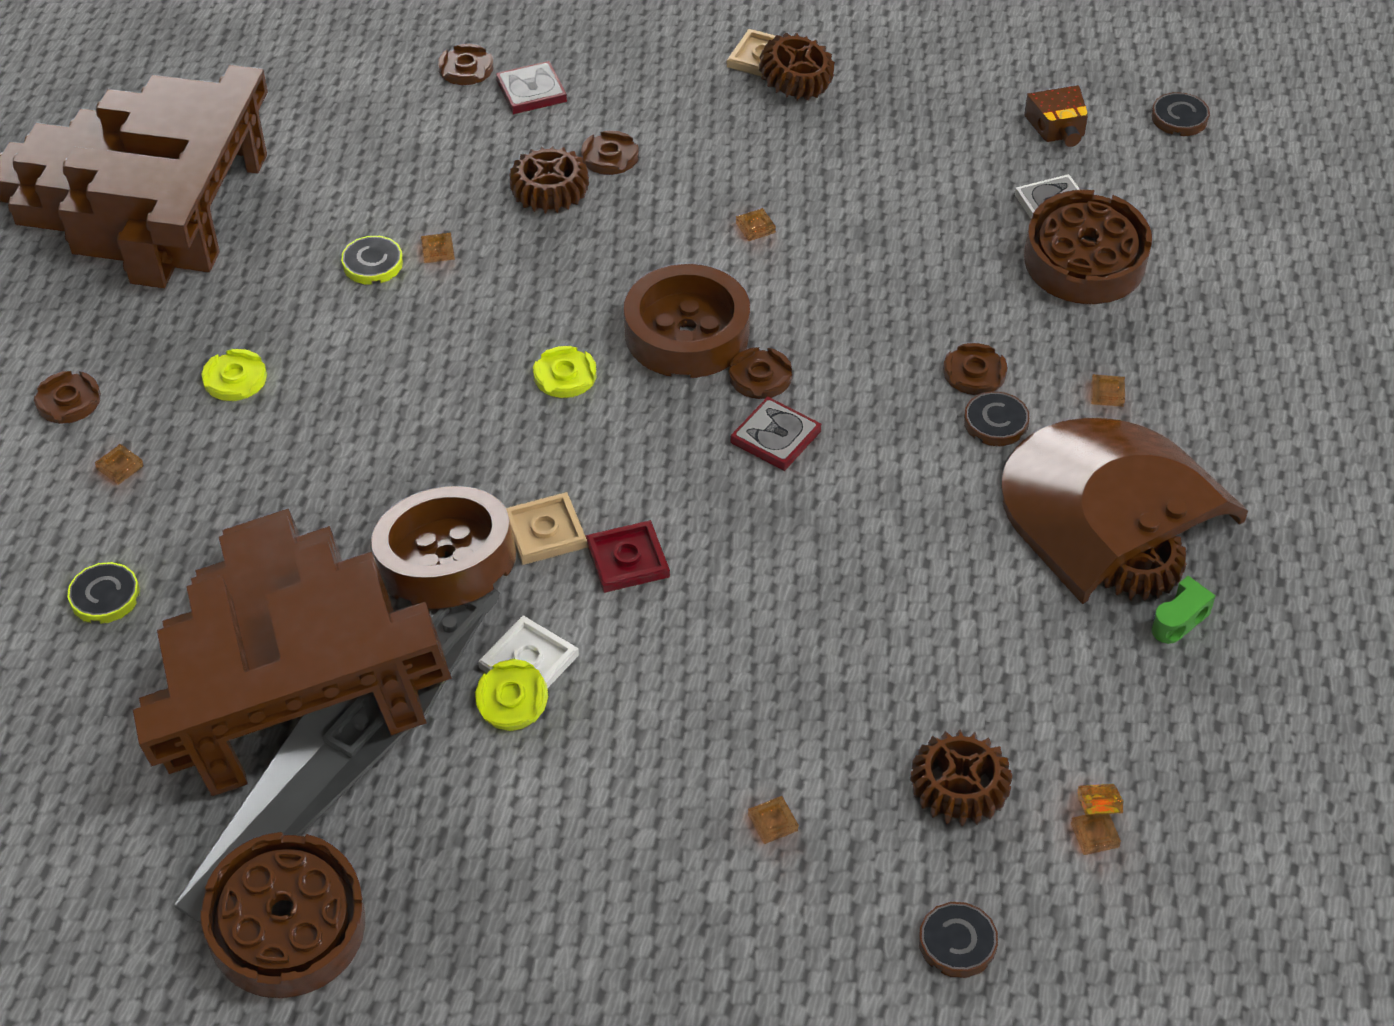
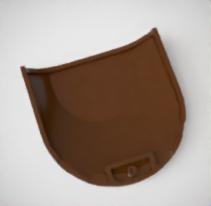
[1001,418,1248,604]

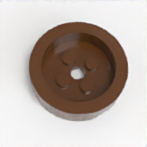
[1024,190,1152,304]
[624,264,750,378]
[371,486,516,609]
[200,832,365,998]

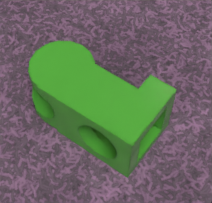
[1152,576,1216,644]

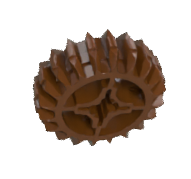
[759,32,835,101]
[509,146,589,214]
[1104,536,1187,602]
[910,729,1012,827]

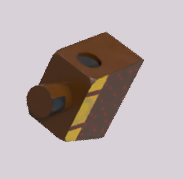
[1024,85,1088,147]

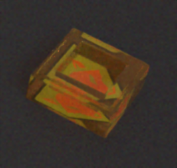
[736,208,776,241]
[421,233,455,263]
[1091,374,1125,407]
[95,444,144,485]
[1078,784,1124,815]
[748,796,799,844]
[1071,813,1121,855]

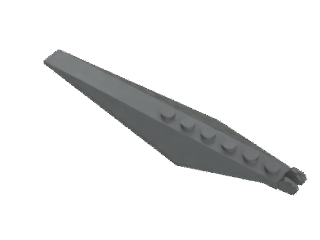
[174,588,500,924]

